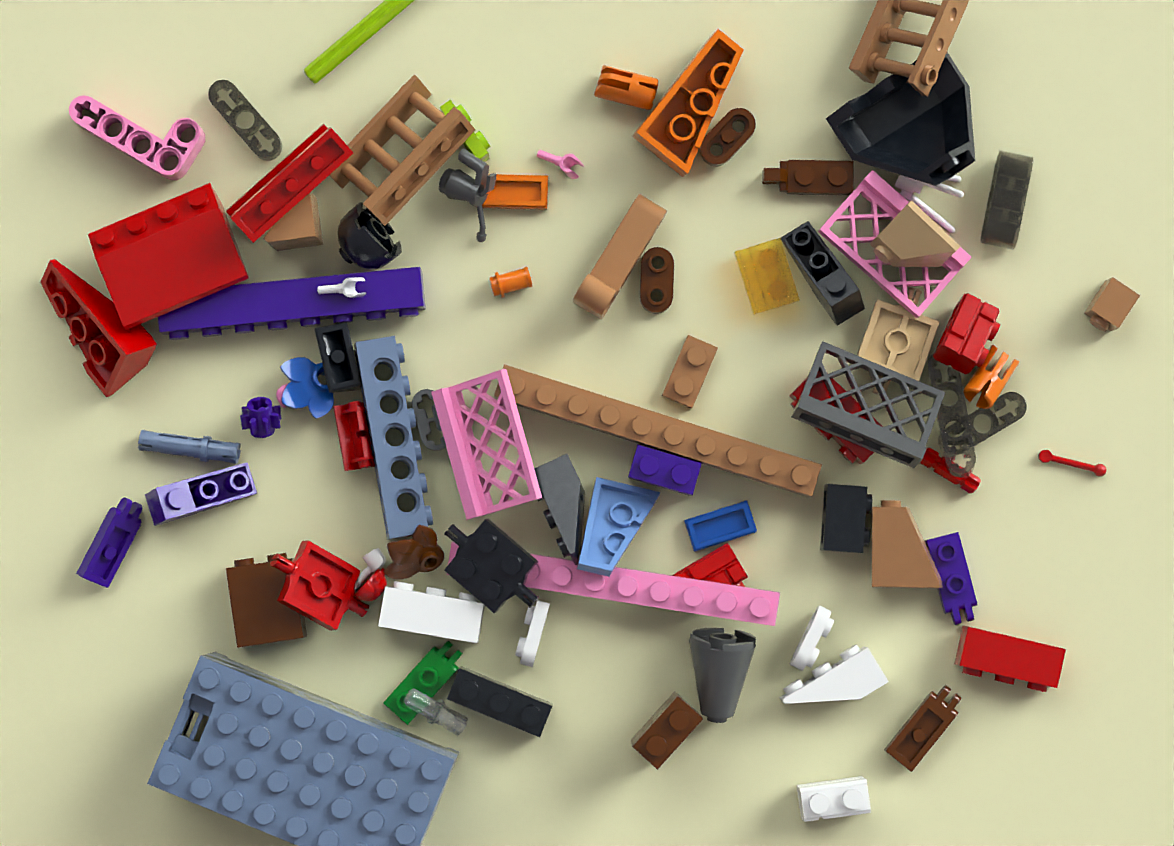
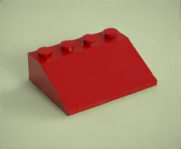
[88,183,249,330]

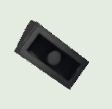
[314,322,362,393]

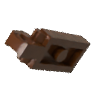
[762,160,854,195]

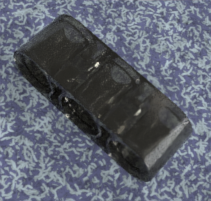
[980,151,1033,250]

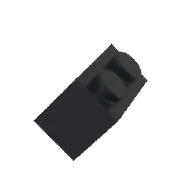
[820,484,873,553]

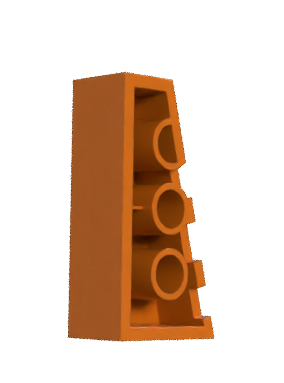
[632,29,744,177]

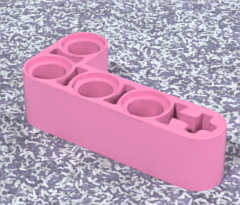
[69,95,205,180]

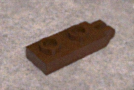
[884,685,962,772]

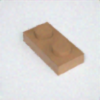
[662,335,718,409]

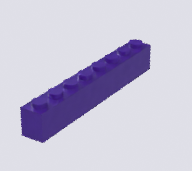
[158,267,426,340]

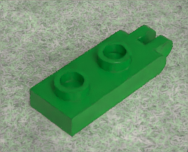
[383,640,463,725]

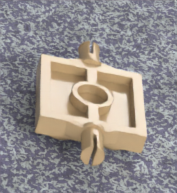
[857,287,939,394]

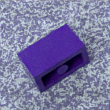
[628,445,702,496]

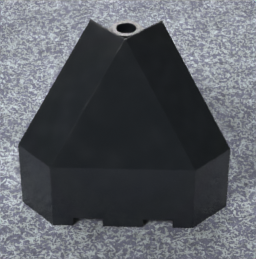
[826,52,975,186]

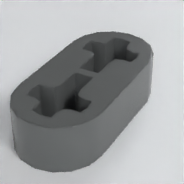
[412,389,446,451]

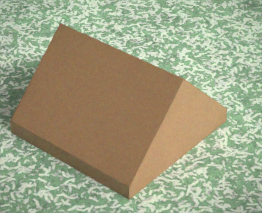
[263,192,323,251]

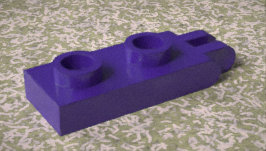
[76,497,142,588]
[925,532,977,625]

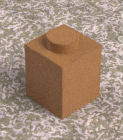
[1084,277,1140,332]

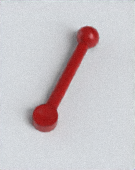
[1038,450,1107,477]

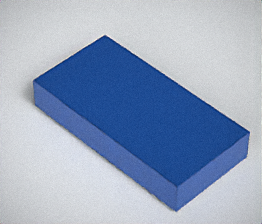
[684,500,757,552]

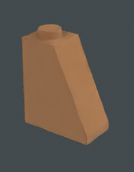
[872,500,942,588]

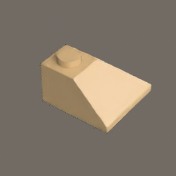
[870,200,961,267]

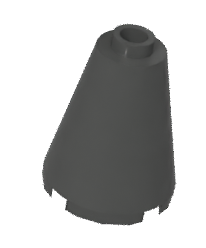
[689,628,756,723]

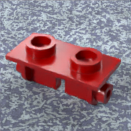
[333,401,375,471]

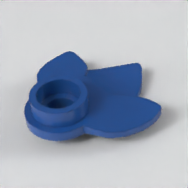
[280,357,334,419]

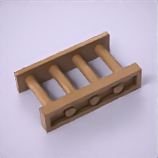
[849,0,969,97]
[329,75,475,226]

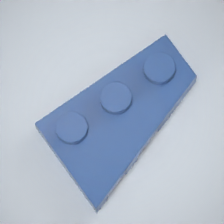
[577,477,660,577]

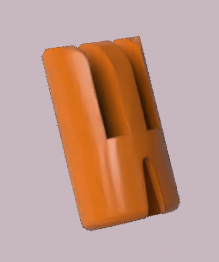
[594,65,658,110]
[963,345,1019,409]

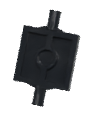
[444,519,539,613]

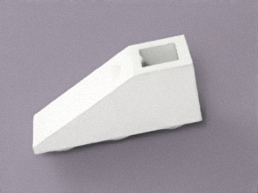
[779,644,889,704]

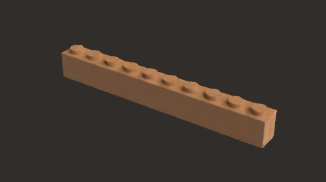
[494,364,822,497]

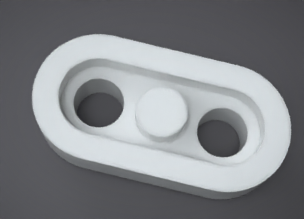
[515,600,550,667]
[790,605,834,671]

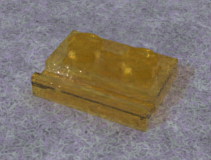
[734,238,800,315]

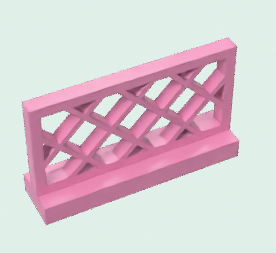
[818,170,972,319]
[431,369,542,520]

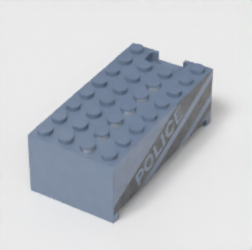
[147,652,459,846]

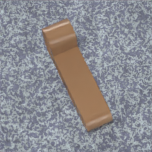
[573,194,667,320]

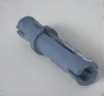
[138,430,241,464]

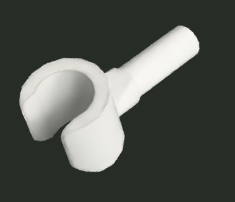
[317,277,366,298]
[355,548,386,591]

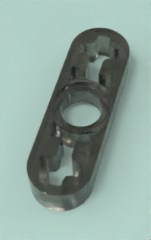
[208,80,282,161]
[938,392,1027,456]

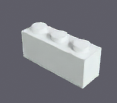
[378,581,485,643]

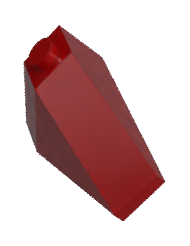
[40,259,157,397]

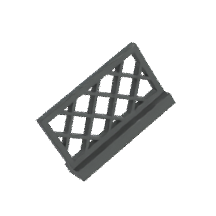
[791,341,945,468]

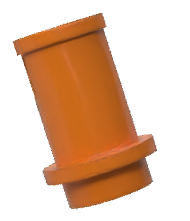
[489,267,533,298]

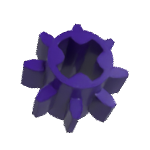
[240,397,282,438]

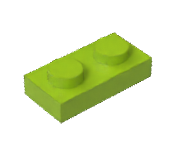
[440,99,491,162]

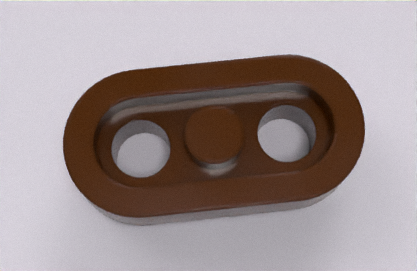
[700,108,756,166]
[640,247,674,314]

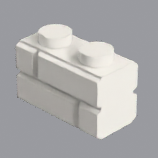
[797,776,871,822]

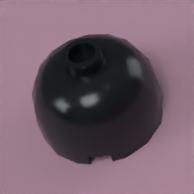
[338,202,402,269]

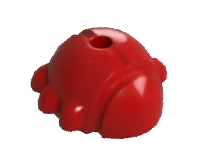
[355,568,387,601]

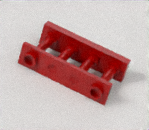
[226,124,354,243]

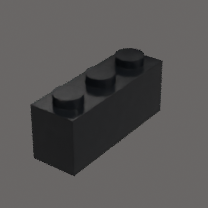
[447,666,553,737]

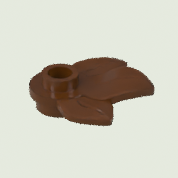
[384,525,444,580]

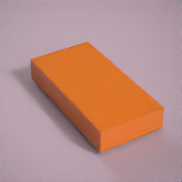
[482,174,548,210]

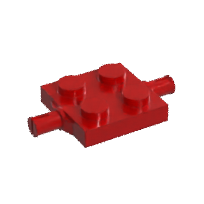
[270,540,369,631]

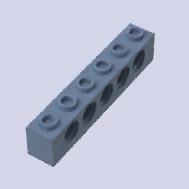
[354,336,433,540]

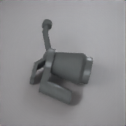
[439,149,497,242]

